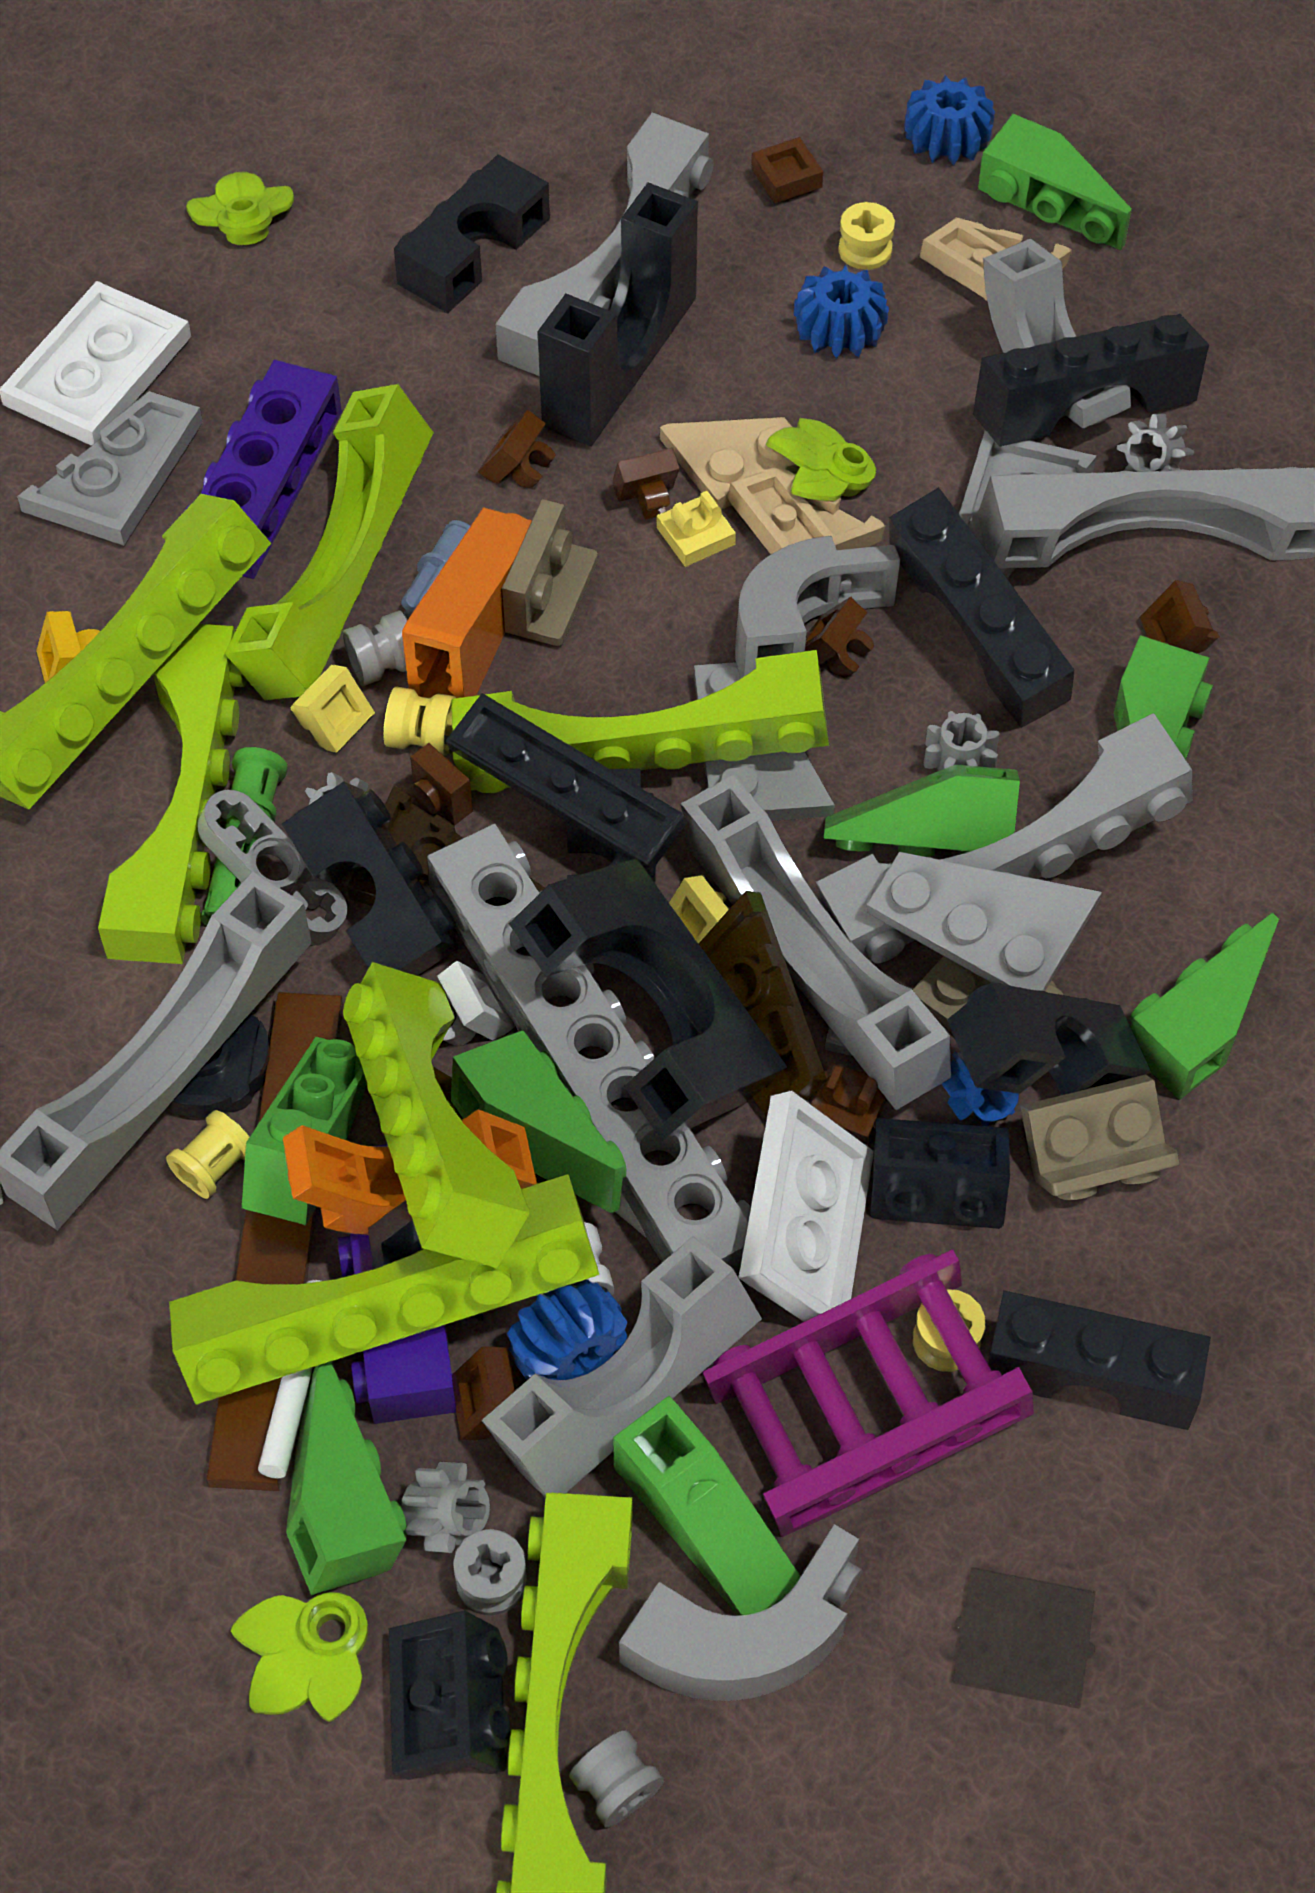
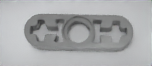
[197,790,347,945]

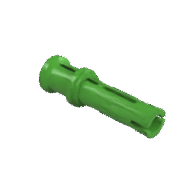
[200,747,288,926]

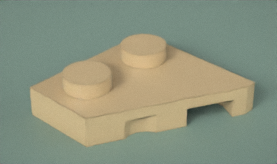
[920,217,1072,301]
[660,417,800,510]
[727,465,885,554]

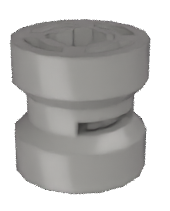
[342,610,407,686]

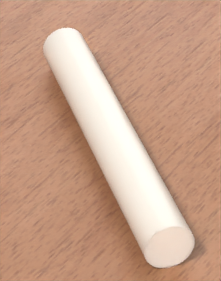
[258,1280,320,1478]

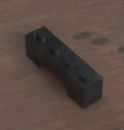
[973,314,1209,447]
[889,487,1075,728]

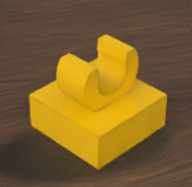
[36,611,100,683]

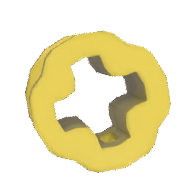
[166,1110,249,1199]

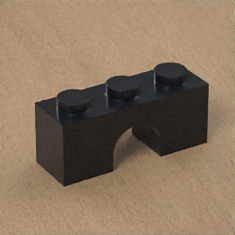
[394,154,550,314]
[282,781,460,976]
[947,982,1150,1095]
[987,1290,1211,1430]

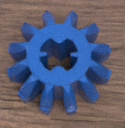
[904,75,995,166]
[794,264,889,359]
[507,1279,628,1380]

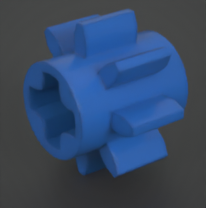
[942,1052,1027,1127]

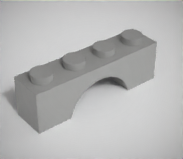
[482,1236,762,1498]

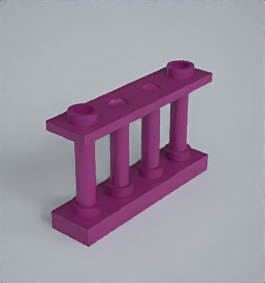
[702,1249,1034,1537]

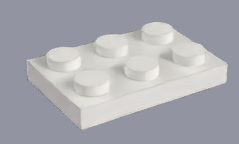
[0,281,191,446]
[739,1091,874,1322]

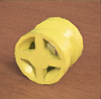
[838,202,895,270]
[913,1289,985,1372]

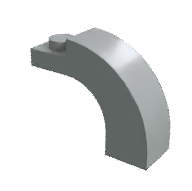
[983,238,1131,428]
[735,536,900,678]
[619,1524,862,1701]

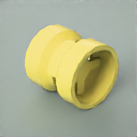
[384,686,456,756]

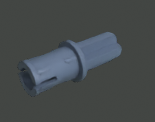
[401,520,470,619]

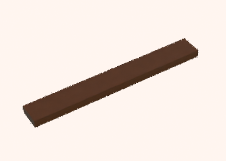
[207,992,343,1491]

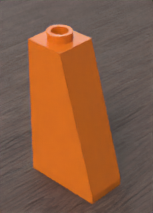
[402,507,532,698]

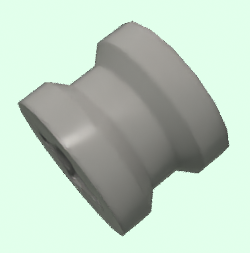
[453,1529,527,1616]
[569,1730,664,1827]

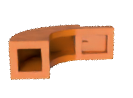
[283,1109,537,1235]

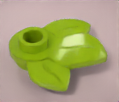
[186,172,294,245]
[766,418,876,501]
[231,1592,368,1722]

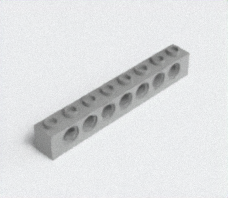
[427,824,751,1272]

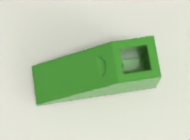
[978,114,1132,250]
[1114,635,1213,829]
[824,764,1020,857]
[1129,913,1279,1100]
[451,1030,627,1213]
[242,1037,367,1225]
[286,1361,407,1595]
[613,1395,801,1616]

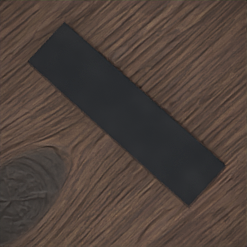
[446,693,687,872]

